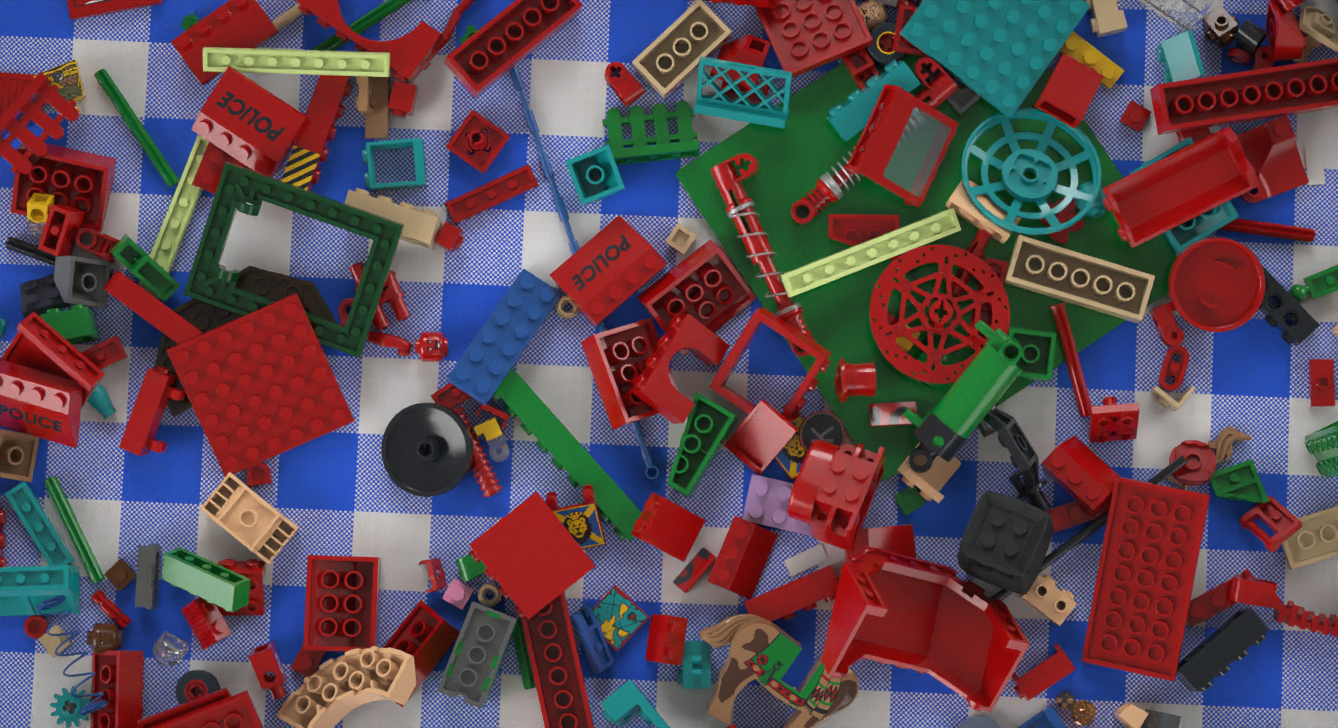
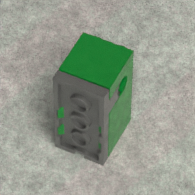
[437,601,520,709]

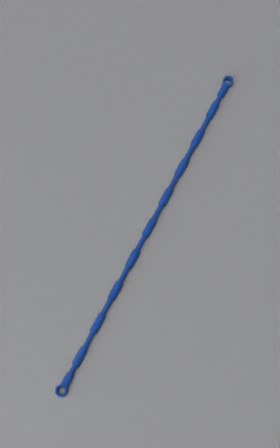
[509,66,659,480]

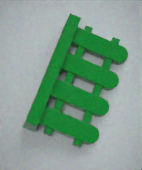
[602,100,700,166]

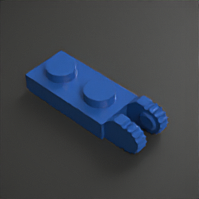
[571,605,614,674]

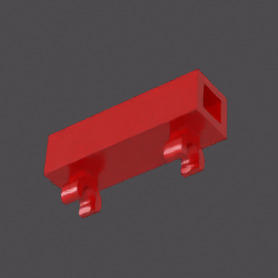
[119,366,186,456]

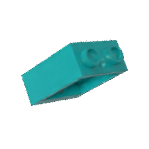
[362,138,427,192]

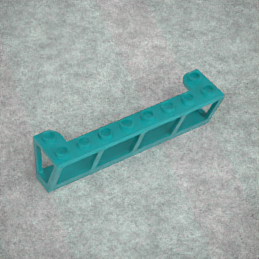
[0,565,80,616]

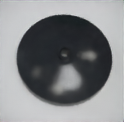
[381,403,473,497]

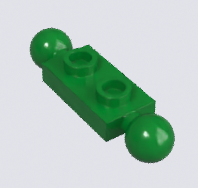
[1288,265,1338,303]

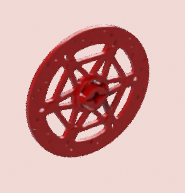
[869,245,1010,384]

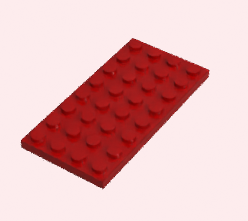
[1081,476,1211,681]

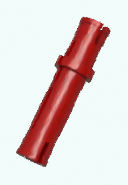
[951,229,992,297]

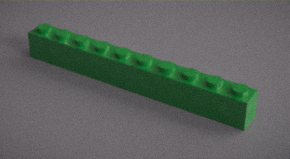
[493,368,642,542]

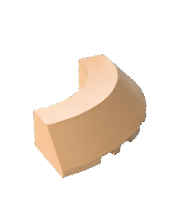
[276,646,416,728]

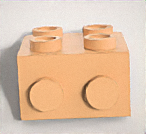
[897,442,961,504]

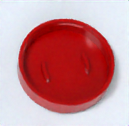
[1168,237,1265,332]

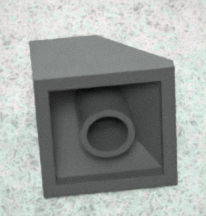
[54,256,111,309]

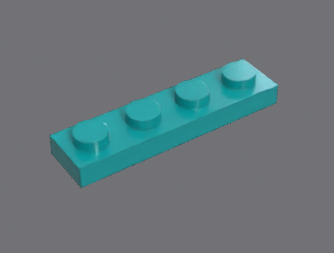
[5,481,75,566]

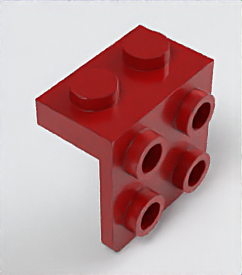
[217,559,266,616]
[645,614,688,666]

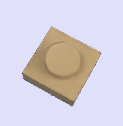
[665,223,697,255]
[38,625,73,658]

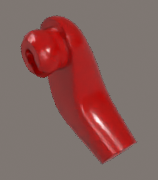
[368,331,413,356]

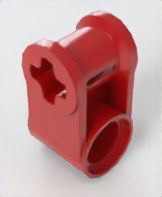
[605,62,646,107]
[75,228,119,264]

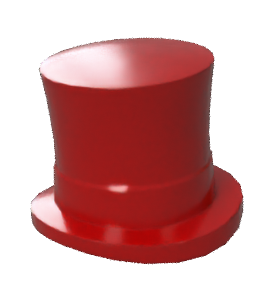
[834,358,876,402]

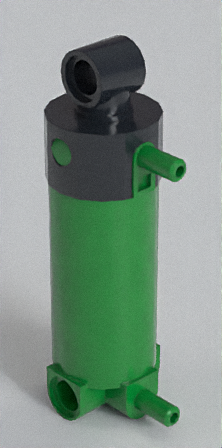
[903,320,1023,473]

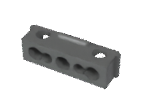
[135,544,161,610]

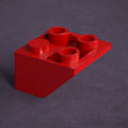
[710,35,771,90]

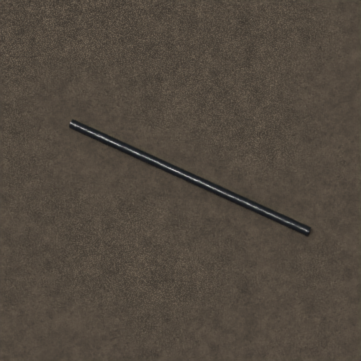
[990,455,1188,601]

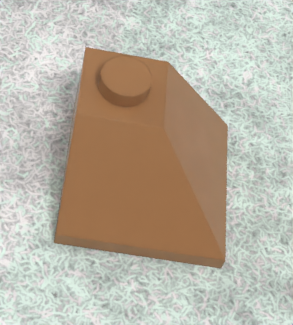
[0,429,39,482]

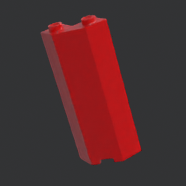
[1102,126,1260,248]

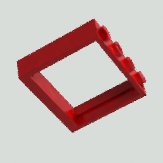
[709,307,832,424]

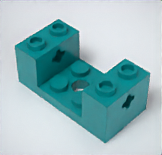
[600,679,670,728]

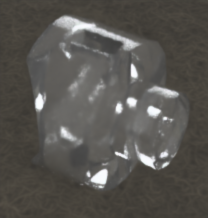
[153,631,189,666]

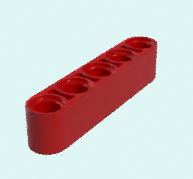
[103,270,203,344]

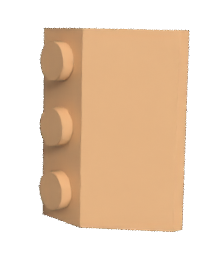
[945,180,1021,244]

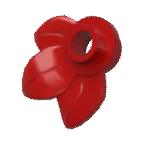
[1039,197,1084,244]

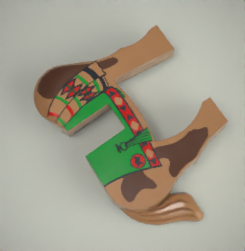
[699,614,859,728]

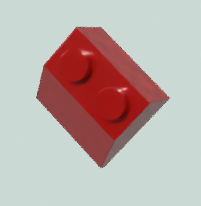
[1265,0,1307,61]

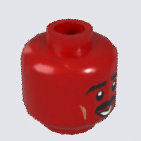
[415,332,448,362]

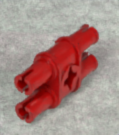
[349,262,411,331]

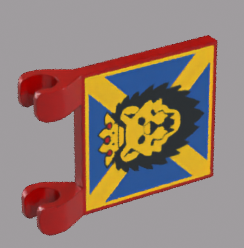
[775,403,807,480]
[546,484,606,549]

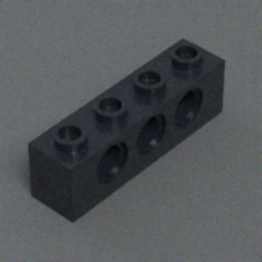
[1257,263,1320,346]

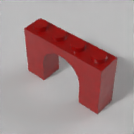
[631,314,730,424]

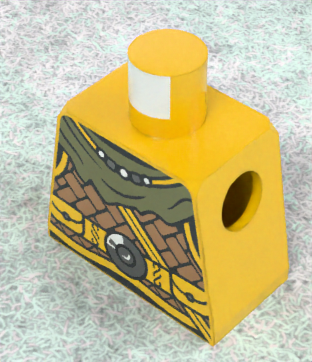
[34,60,86,115]

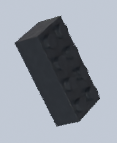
[1176,608,1269,692]

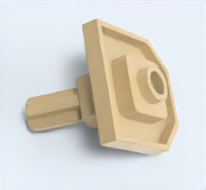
[1292,6,1338,64]

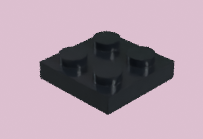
[20,274,70,318]

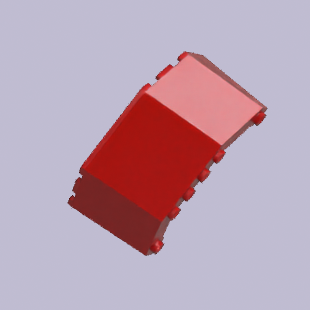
[821,546,1030,712]

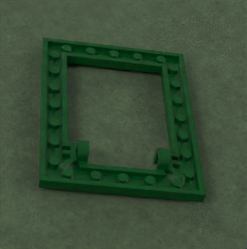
[183,162,404,358]

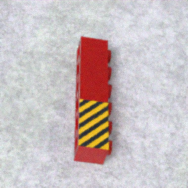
[281,75,353,191]

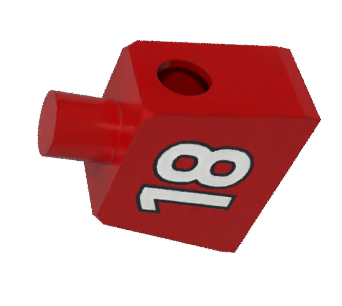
[248,641,287,700]

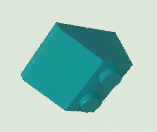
[1156,30,1205,83]
[565,144,625,206]

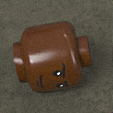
[87,623,122,654]

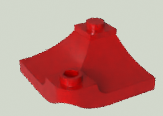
[1237,115,1309,204]

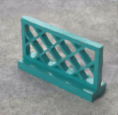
[694,56,793,128]

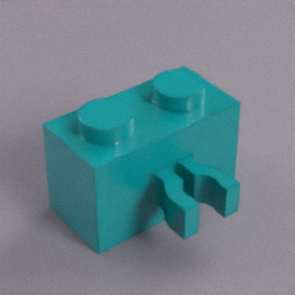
[678,641,711,689]

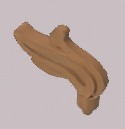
[1208,427,1252,464]

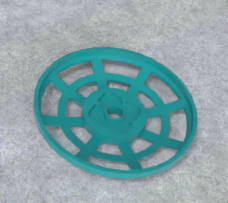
[961,108,1102,235]

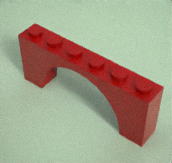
[295,0,443,83]

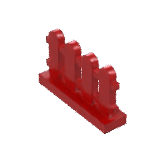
[0,72,80,175]

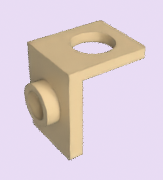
[1151,386,1196,411]

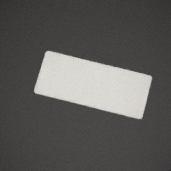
[1304,144,1325,185]
[784,544,828,576]

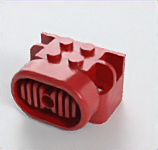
[787,439,885,552]

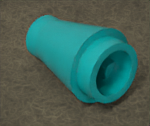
[87,384,116,419]

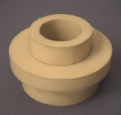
[556,296,579,319]
[478,583,502,607]

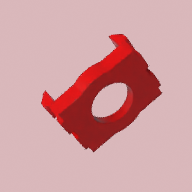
[476,404,510,429]
[418,558,447,593]

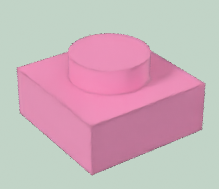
[442,578,474,610]

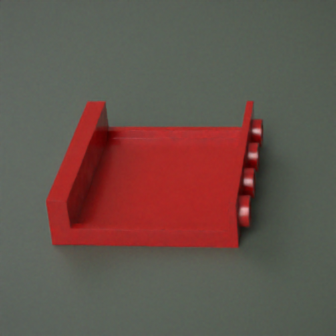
[1,312,105,409]
[469,491,596,620]

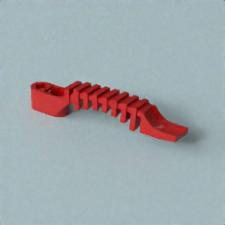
[1229,575,1338,637]

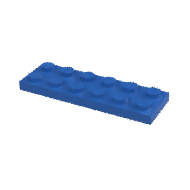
[446,268,562,406]

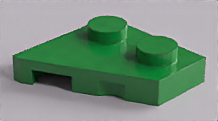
[1209,459,1269,504]

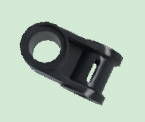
[1235,19,1267,57]

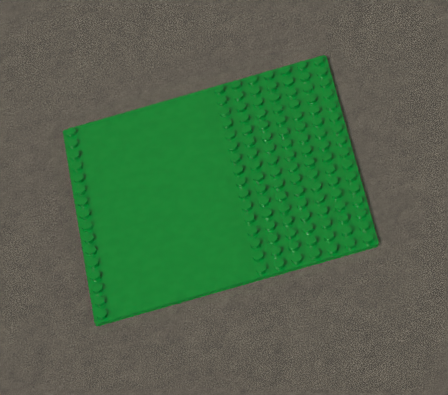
[676,48,1177,481]

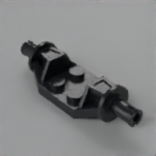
[977,402,1051,511]

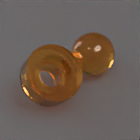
[1056,691,1096,726]

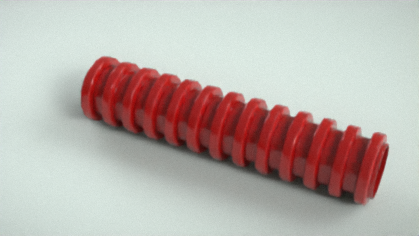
[453,407,503,498]

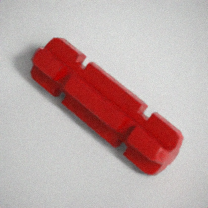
[91,590,131,629]

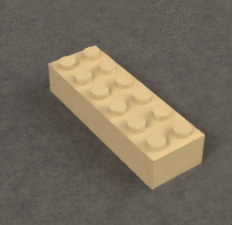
[1004,235,1155,324]

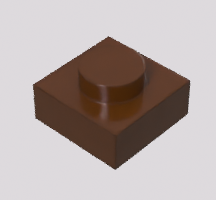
[104,558,137,591]

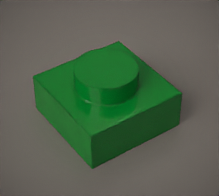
[893,485,926,516]

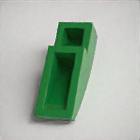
[110,234,181,302]

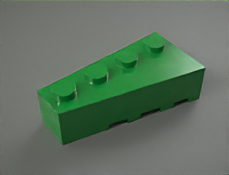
[667,392,738,499]

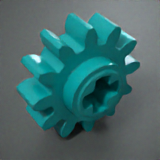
[50,686,92,728]

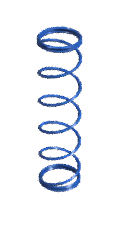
[37,595,108,715]

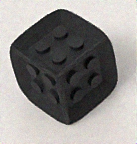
[957,491,1054,595]

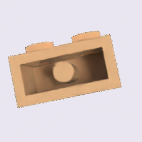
[1020,574,1077,626]

